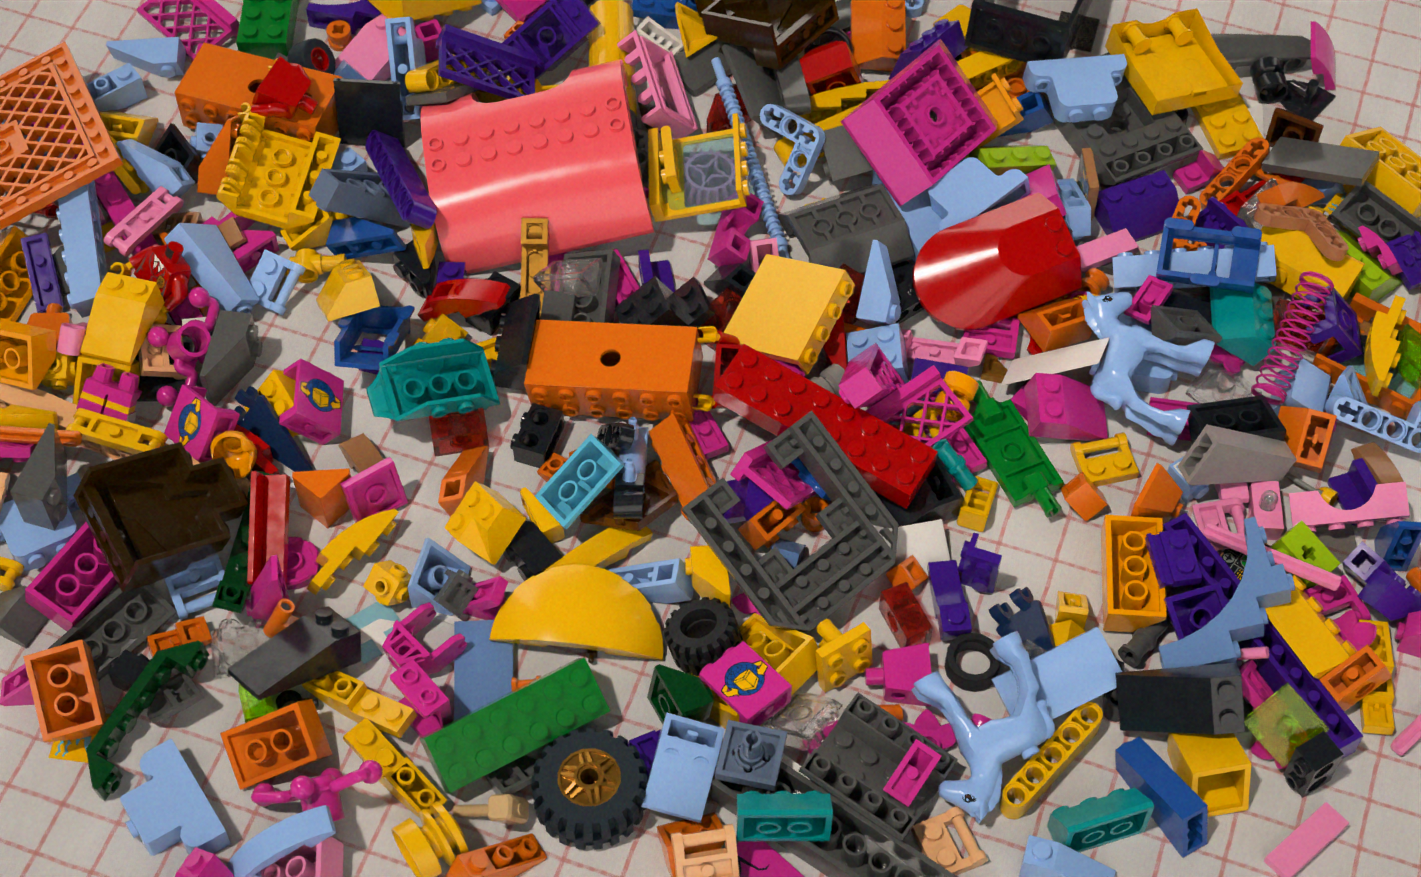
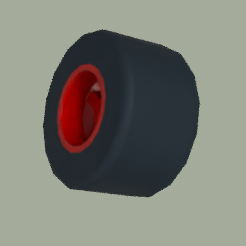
[288,38,335,74]

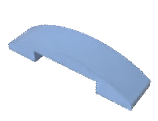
[227,805,336,877]

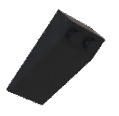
[228,606,361,700]
[1115,663,1245,735]

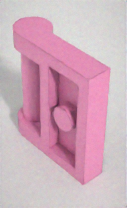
[1192,498,1245,551]

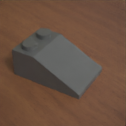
[199,310,262,406]
[10,423,67,531]

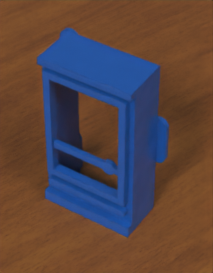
[1156,218,1262,294]
[334,305,414,370]

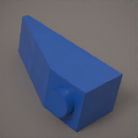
[998,91,1054,137]
[326,217,406,259]
[1374,521,1421,572]

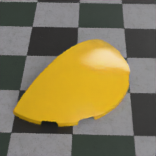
[489,564,663,661]

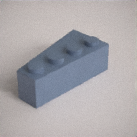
[309,168,410,228]

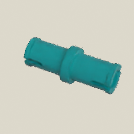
[933,439,978,491]

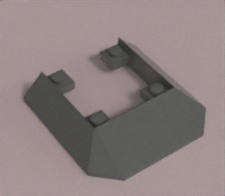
[681,411,899,632]

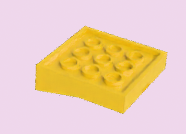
[1105,8,1243,115]

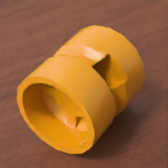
[934,371,979,422]

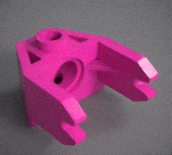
[382,602,468,675]

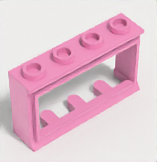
[617,30,698,139]

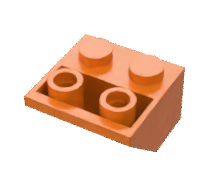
[1017,299,1092,352]
[1278,406,1337,473]

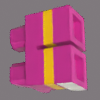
[76,363,142,423]

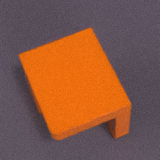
[1061,472,1108,521]

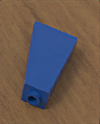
[1115,736,1208,858]

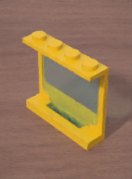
[648,113,750,222]

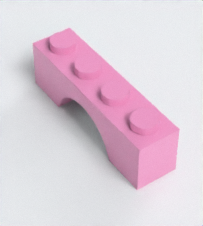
[1289,482,1410,533]

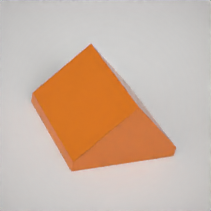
[292,468,351,528]

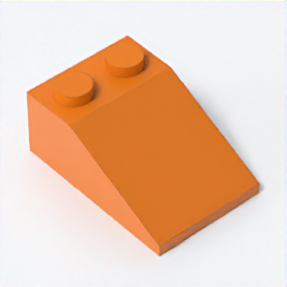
[220,699,333,790]

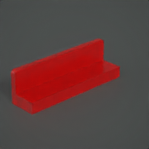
[247,471,290,587]

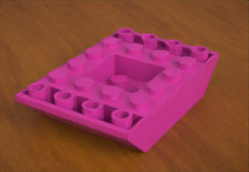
[840,39,998,206]

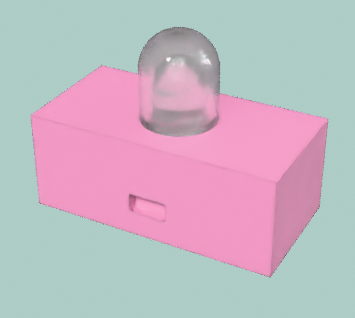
[1248,481,1284,540]

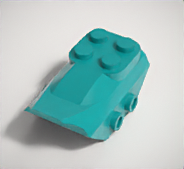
[367,338,501,422]

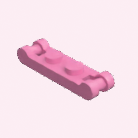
[103,186,184,257]

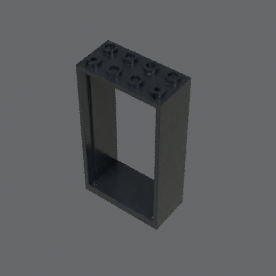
[964,0,1092,63]

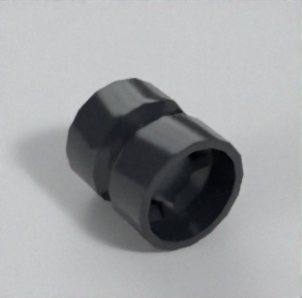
[1250,56,1289,104]

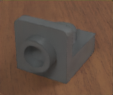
[434,569,479,617]

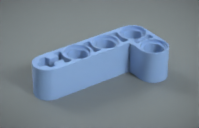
[1325,395,1421,453]

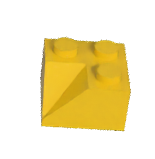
[444,481,526,565]

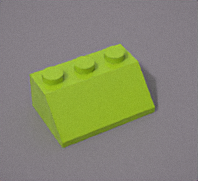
[964,145,1057,176]
[1336,230,1402,302]

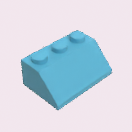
[535,434,624,530]

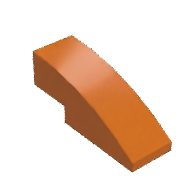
[1256,182,1325,208]

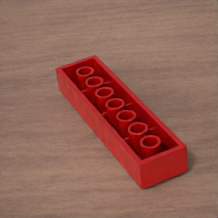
[714,344,938,509]

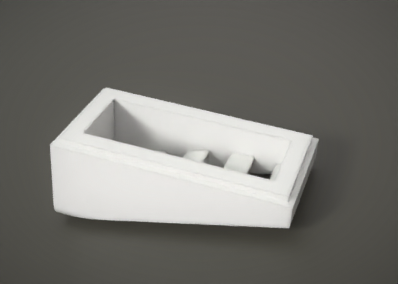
[634,17,684,56]

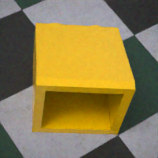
[1167,733,1251,817]

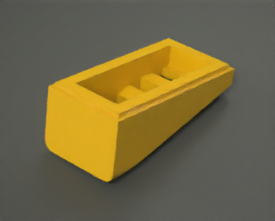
[957,475,998,532]
[520,487,565,544]

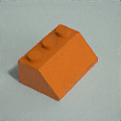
[850,0,906,72]
[23,639,107,742]

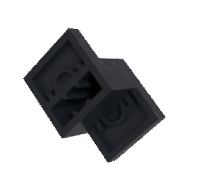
[614,276,715,328]

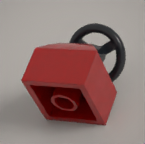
[799,26,864,95]

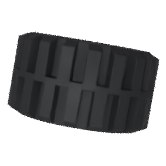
[664,597,743,676]

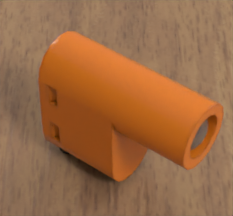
[263,599,299,638]

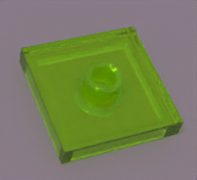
[1244,682,1329,767]

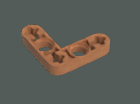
[1254,203,1349,261]

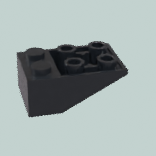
[874,456,962,527]

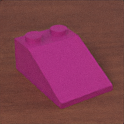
[1024,373,1108,441]

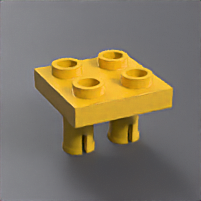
[815,619,873,693]

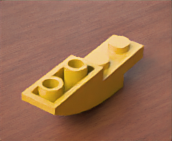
[1364,295,1407,397]
[307,509,399,596]
[302,670,417,738]
[343,717,447,818]

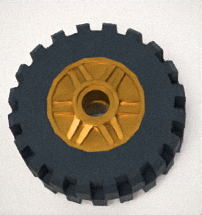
[531,728,648,850]

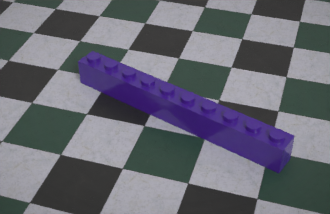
[1163,513,1363,759]

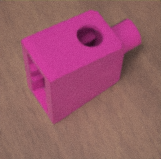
[865,643,932,706]

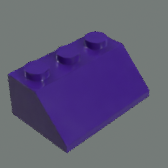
[889,19,968,80]
[1094,170,1179,242]

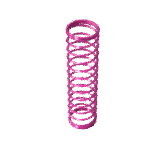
[1251,271,1334,405]

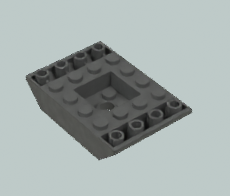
[1042,53,1203,185]

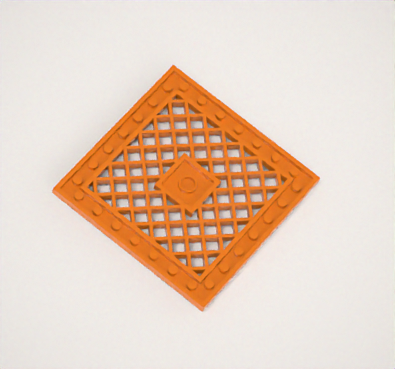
[0,41,123,230]

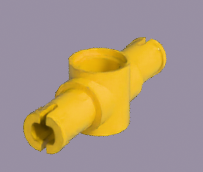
[284,248,347,283]

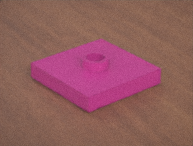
[340,457,408,523]

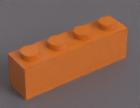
[648,413,717,521]

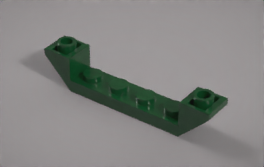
[212,470,273,614]
[86,641,209,801]

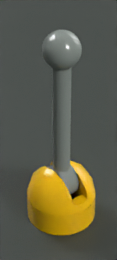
[1284,472,1339,506]

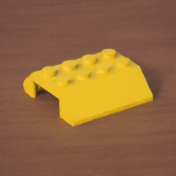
[216,112,341,229]

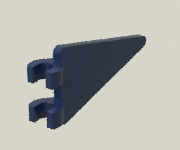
[235,386,314,472]
[989,587,1056,659]

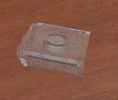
[533,258,603,297]
[1186,360,1262,403]

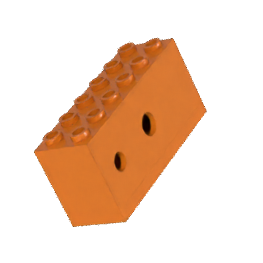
[174,43,343,142]
[524,319,703,421]

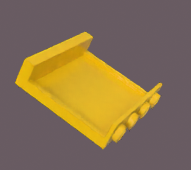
[724,254,855,375]

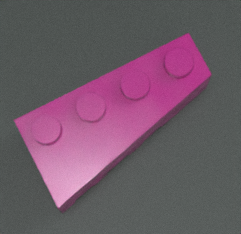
[838,343,906,409]

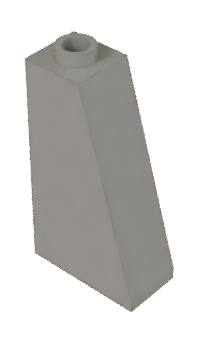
[1178,425,1297,485]

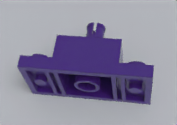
[502,0,601,80]

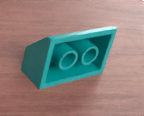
[1210,282,1276,366]
[1047,787,1155,853]
[736,791,833,841]

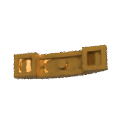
[520,218,549,316]

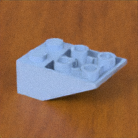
[641,713,725,823]

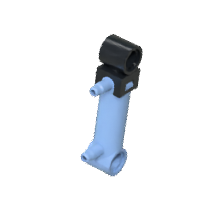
[613,417,648,519]

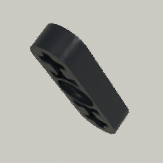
[597,422,635,451]

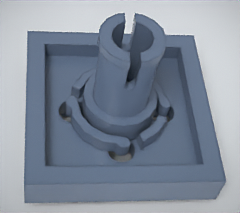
[715,720,787,791]

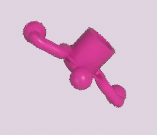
[147,287,220,407]
[251,760,383,821]

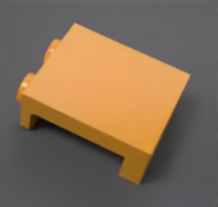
[977,73,1024,147]

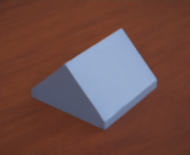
[1269,357,1331,416]
[408,538,471,616]

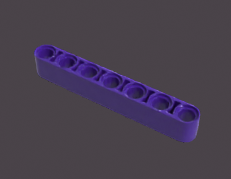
[365,130,437,229]

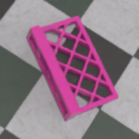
[136,0,239,61]
[866,365,973,448]
[730,440,817,510]

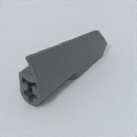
[1211,34,1311,74]

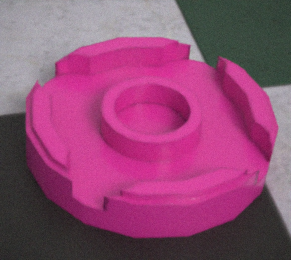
[287,536,321,590]

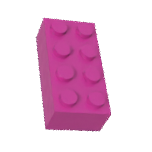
[25,522,117,631]

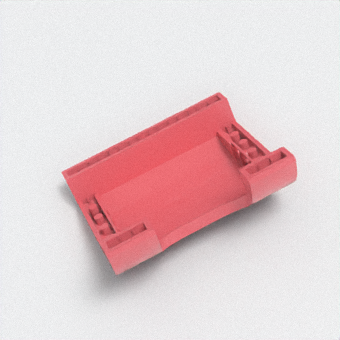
[420,59,654,274]

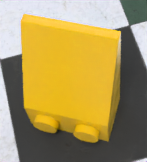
[80,272,165,366]

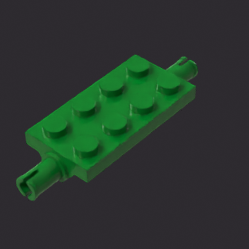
[964,380,1064,517]

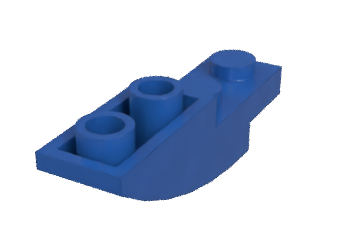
[631,0,698,29]

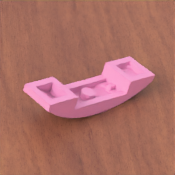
[901,329,988,367]

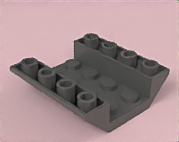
[778,184,914,279]
[799,692,958,841]

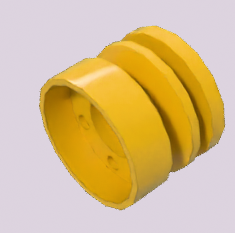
[391,801,469,877]

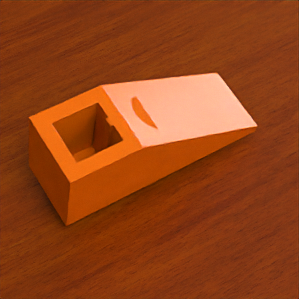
[197,116,241,195]
[438,446,489,517]
[445,833,547,877]

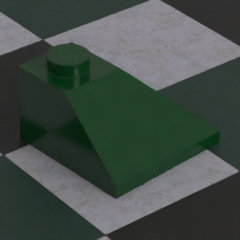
[647,664,714,724]

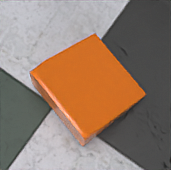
[886,555,928,596]

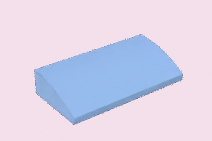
[991,627,1122,719]

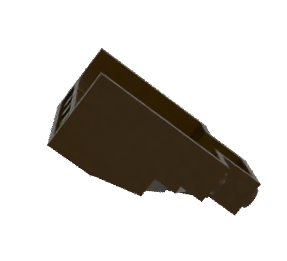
[695,0,839,70]
[73,442,248,593]

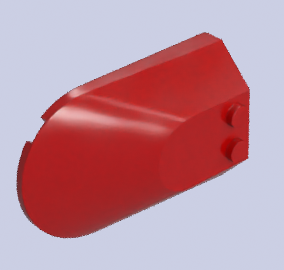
[913,192,1082,331]

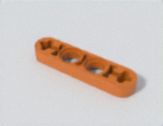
[1199,137,1270,210]

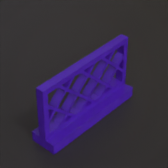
[435,24,538,99]

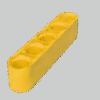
[405,55,488,93]
[999,702,1103,820]

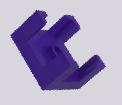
[1302,285,1362,363]

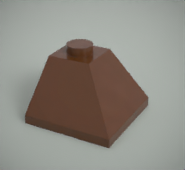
[1266,108,1324,148]

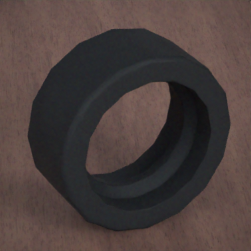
[944,633,1001,692]

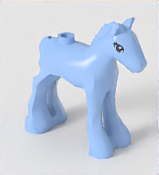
[1082,291,1215,446]
[911,631,1055,824]

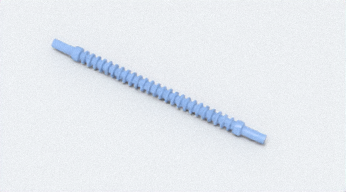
[711,57,790,259]

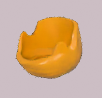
[210,430,257,479]

